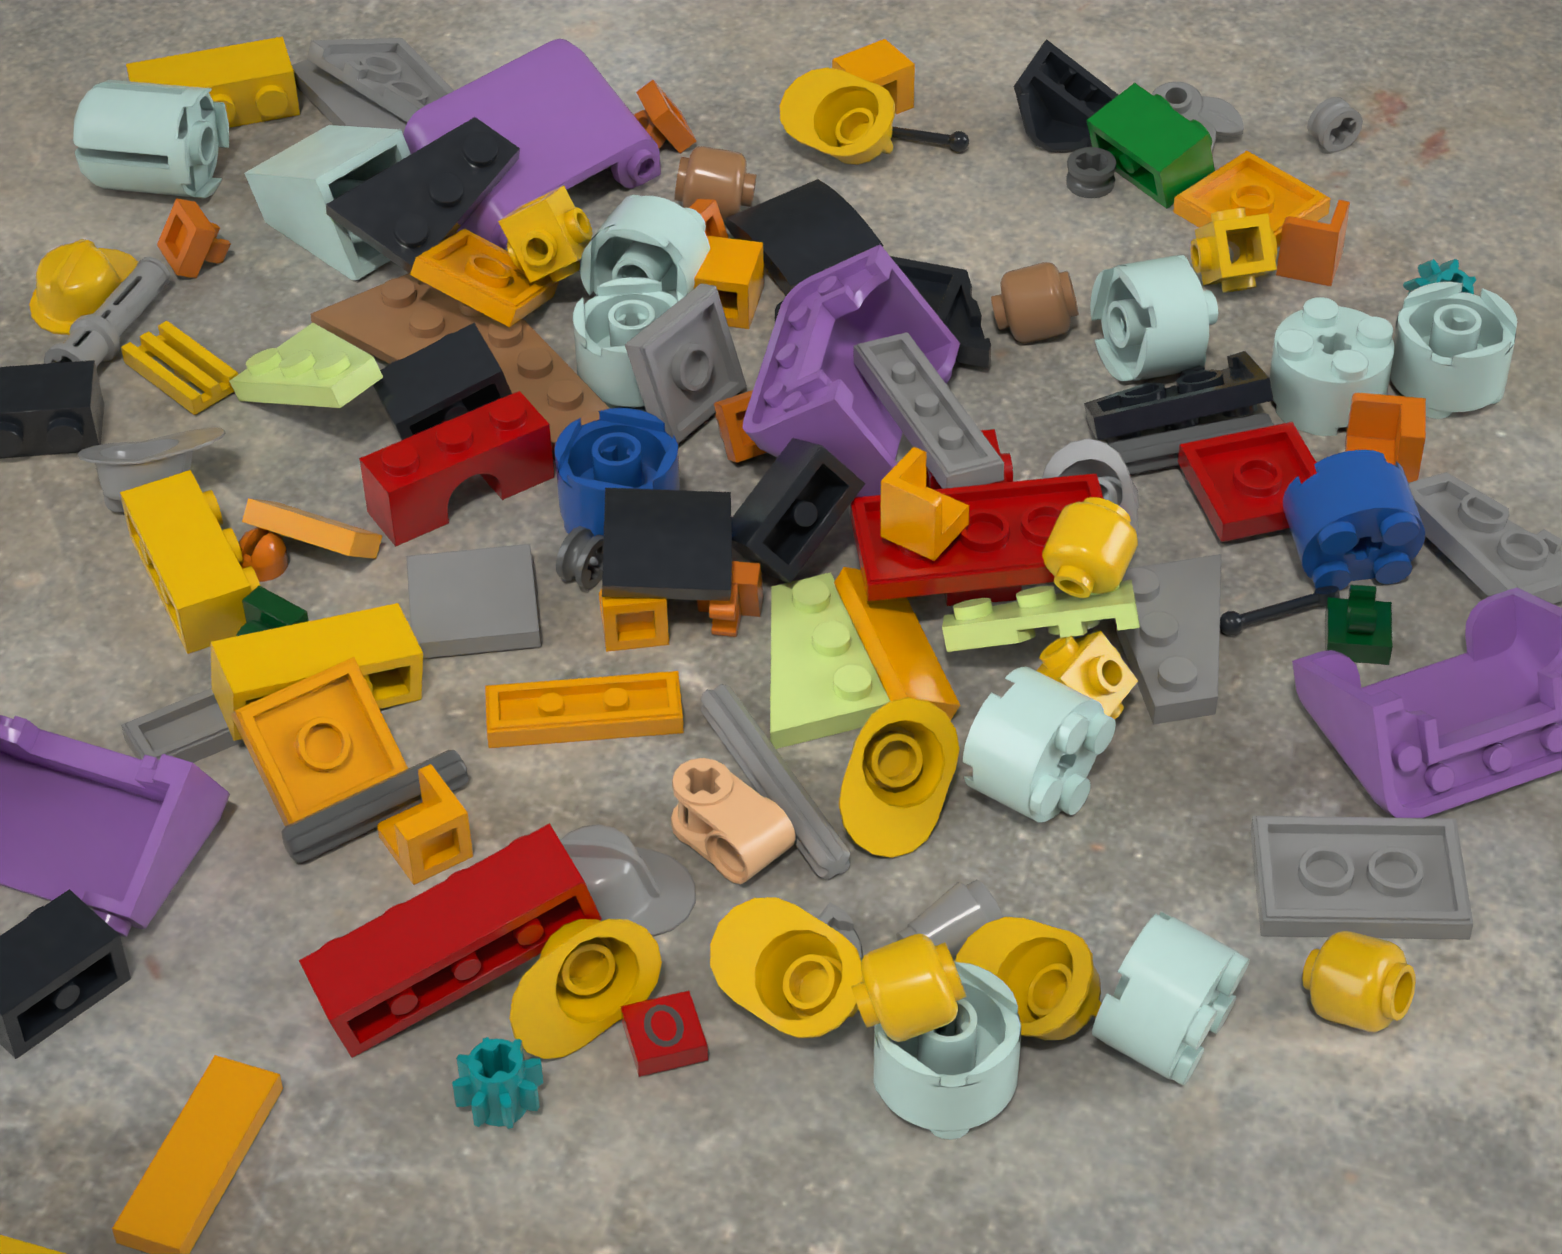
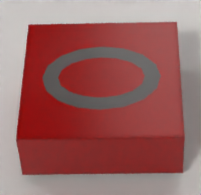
[620,990,708,1077]

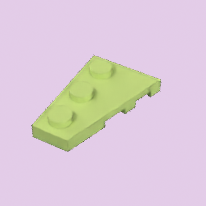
[229,323,383,408]
[770,572,890,749]
[942,579,1140,652]

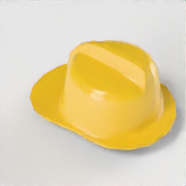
[779,67,895,165]
[29,239,139,335]
[839,697,960,858]
[710,897,864,1039]
[955,917,1102,1040]
[509,919,662,1059]

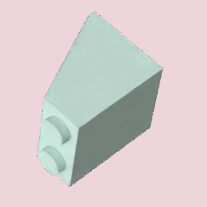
[244,125,411,280]

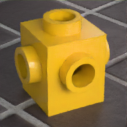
[498,185,593,283]
[1190,208,1277,293]
[1036,631,1138,719]

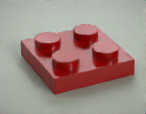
[1178,422,1317,542]

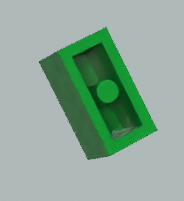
[1086,83,1215,209]

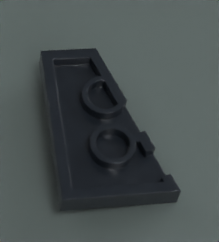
[326,117,520,279]
[1084,351,1274,443]

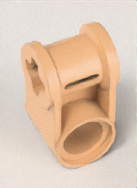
[671,758,796,884]

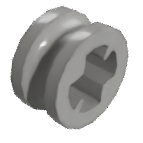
[1307,97,1363,152]

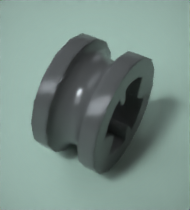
[1066,147,1116,198]
[556,526,604,589]

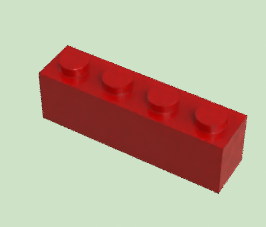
[299,823,602,1058]

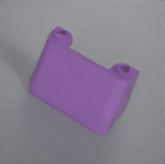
[403,38,661,249]
[742,244,960,497]
[1292,587,1562,818]
[0,715,230,937]

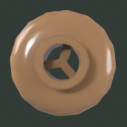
[674,146,757,223]
[991,262,1079,344]

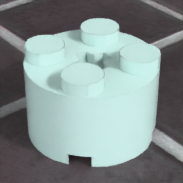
[580,195,710,298]
[1090,255,1218,381]
[573,277,684,408]
[1390,282,1517,419]
[1269,297,1394,436]
[963,667,1116,822]
[1092,911,1250,1085]
[874,962,1021,1140]

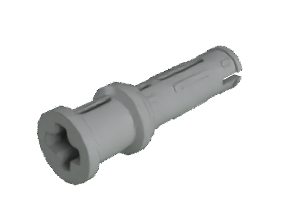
[43,257,171,367]

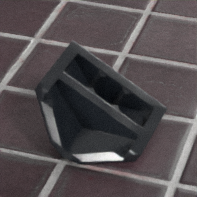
[1013,39,1119,152]

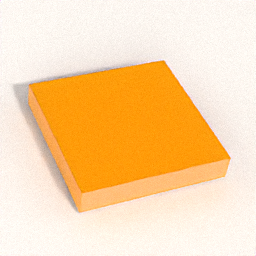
[1173,151,1331,248]
[410,229,559,328]
[231,657,408,826]

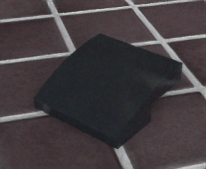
[724,179,884,296]
[602,487,732,601]

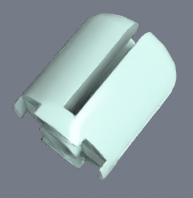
[73,80,229,198]

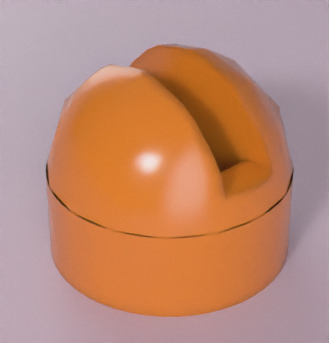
[238,527,288,582]

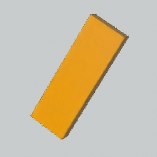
[834,567,961,721]
[485,671,684,748]
[112,1055,283,1254]

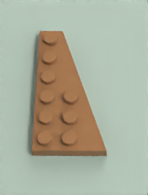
[310,273,610,460]

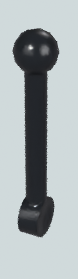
[892,127,970,152]
[1220,586,1340,635]

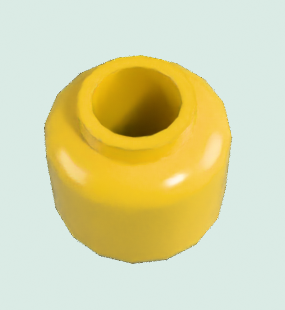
[1042,497,1138,598]
[1302,931,1416,1032]
[851,934,967,1042]

